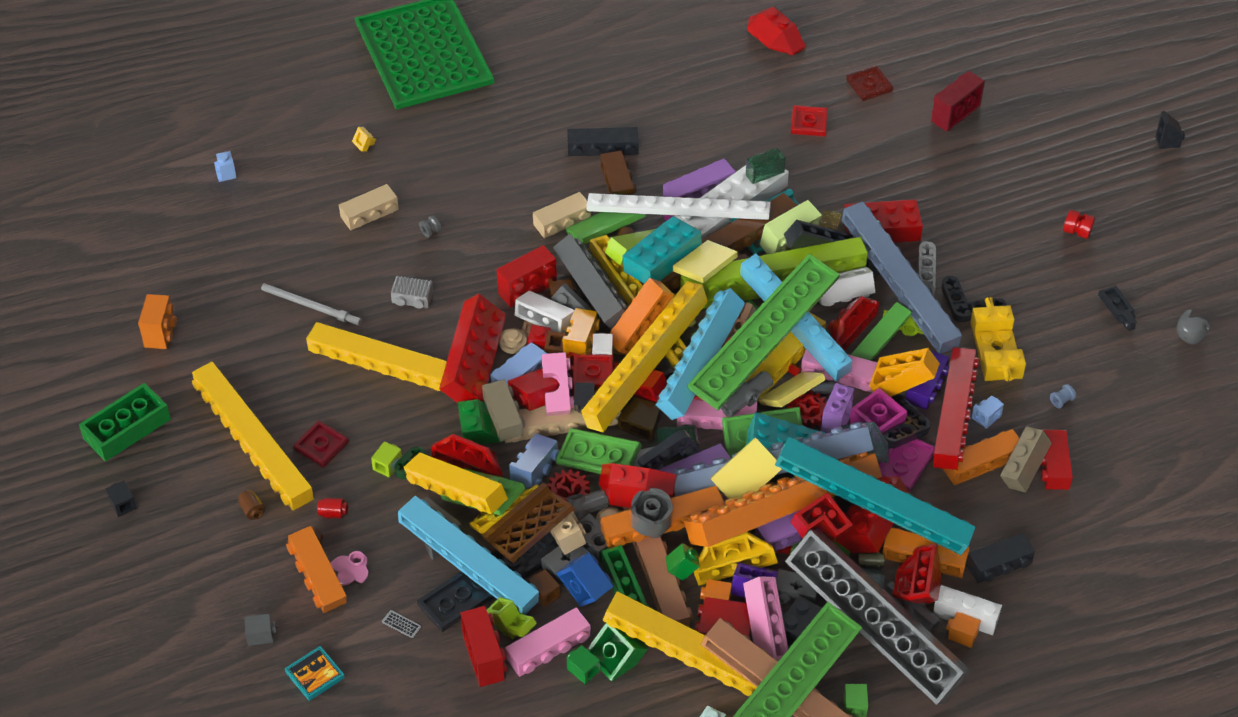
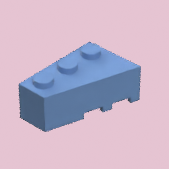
[509,433,560,489]

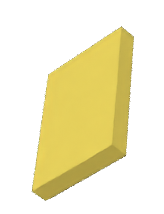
[673,240,738,283]
[758,372,825,407]
[710,437,782,499]

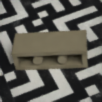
[482,379,525,442]
[1000,426,1052,493]

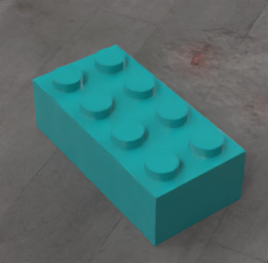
[622,216,702,284]
[746,412,826,449]

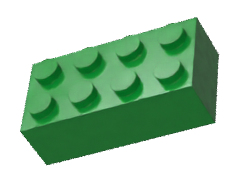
[79,383,171,462]

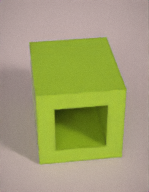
[371,441,402,478]

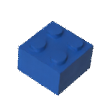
[556,552,613,607]

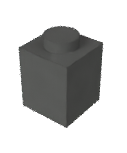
[244,613,277,646]

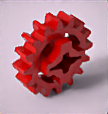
[787,390,827,429]
[547,469,590,504]

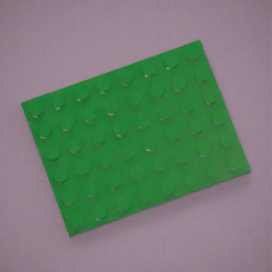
[355,0,494,110]

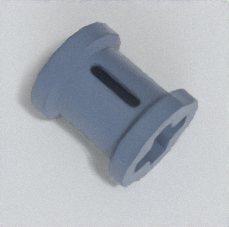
[1050,384,1076,408]

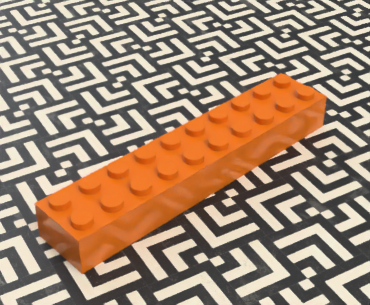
[684,452,882,547]

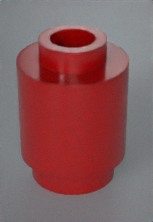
[317,498,348,519]

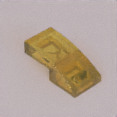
[819,210,842,230]

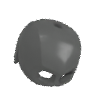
[1176,309,1210,345]

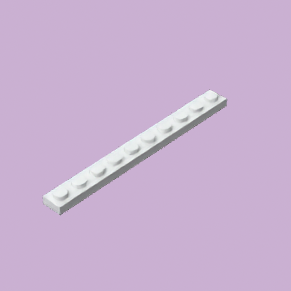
[586,193,771,220]

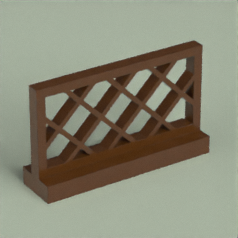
[482,483,575,563]

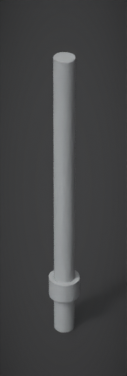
[261,283,362,326]

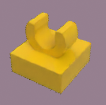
[352,127,376,151]

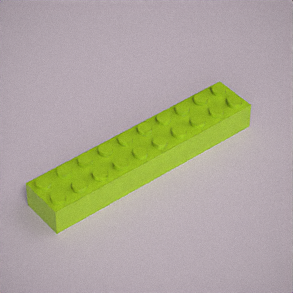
[680,237,867,309]

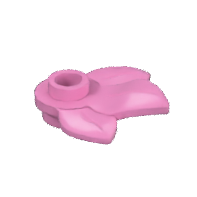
[330,551,368,586]

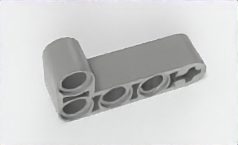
[898,241,936,305]

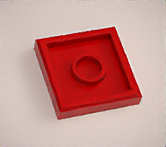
[791,105,828,137]
[572,354,613,389]

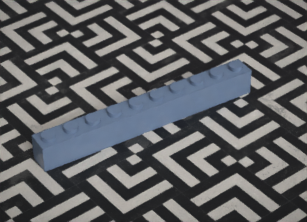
[842,201,962,354]
[673,422,874,497]

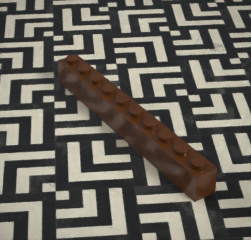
[640,193,798,291]

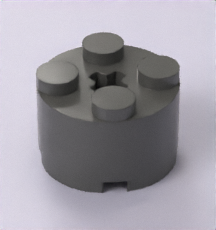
[631,488,673,538]

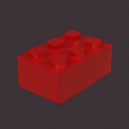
[497,245,557,308]
[460,606,507,687]

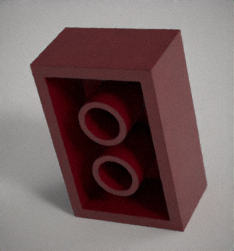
[931,71,985,132]

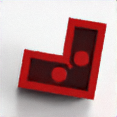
[790,492,853,543]

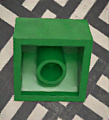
[458,399,503,445]
[587,623,648,681]

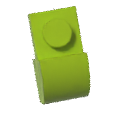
[487,597,537,639]

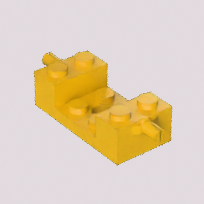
[970,297,1026,381]

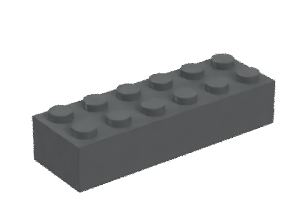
[553,234,628,329]

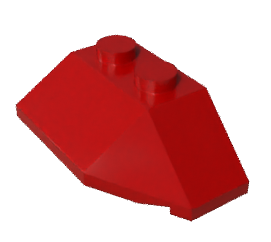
[747,6,806,56]
[828,296,880,351]
[431,434,503,478]
[599,463,677,508]
[893,544,942,604]

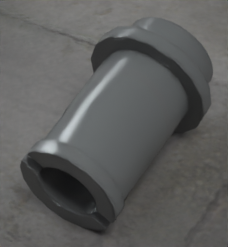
[809,382,834,395]

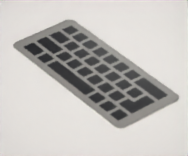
[382,610,421,638]

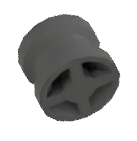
[419,215,441,238]

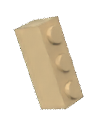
[339,184,399,231]
[533,192,591,238]

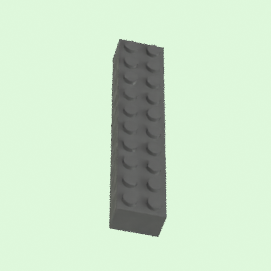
[785,530,972,705]

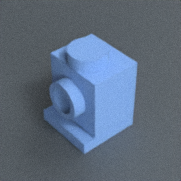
[214,151,236,182]
[971,395,1004,429]

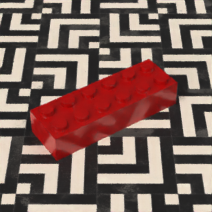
[439,294,507,403]

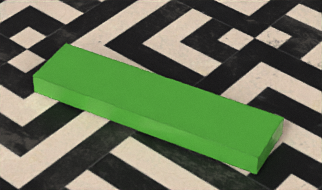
[851,302,912,361]

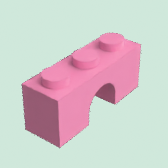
[542,352,574,416]

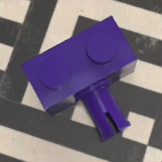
[731,563,778,598]

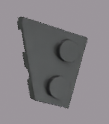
[550,283,592,310]

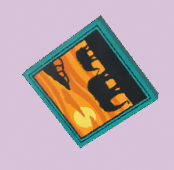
[285,646,345,701]

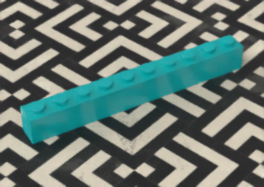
[775,437,975,555]

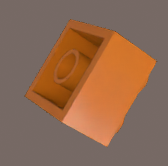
[138,294,177,349]

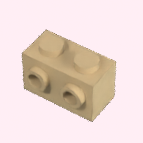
[545,507,586,555]

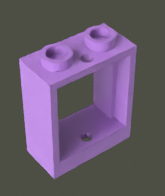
[821,383,855,433]

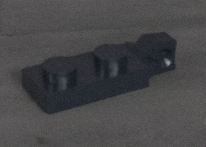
[1098,285,1137,331]

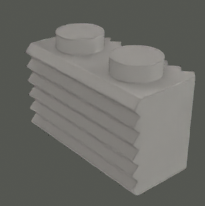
[391,276,434,308]

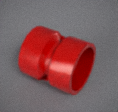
[1063,209,1095,239]

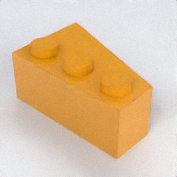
[563,308,601,356]
[869,348,940,397]

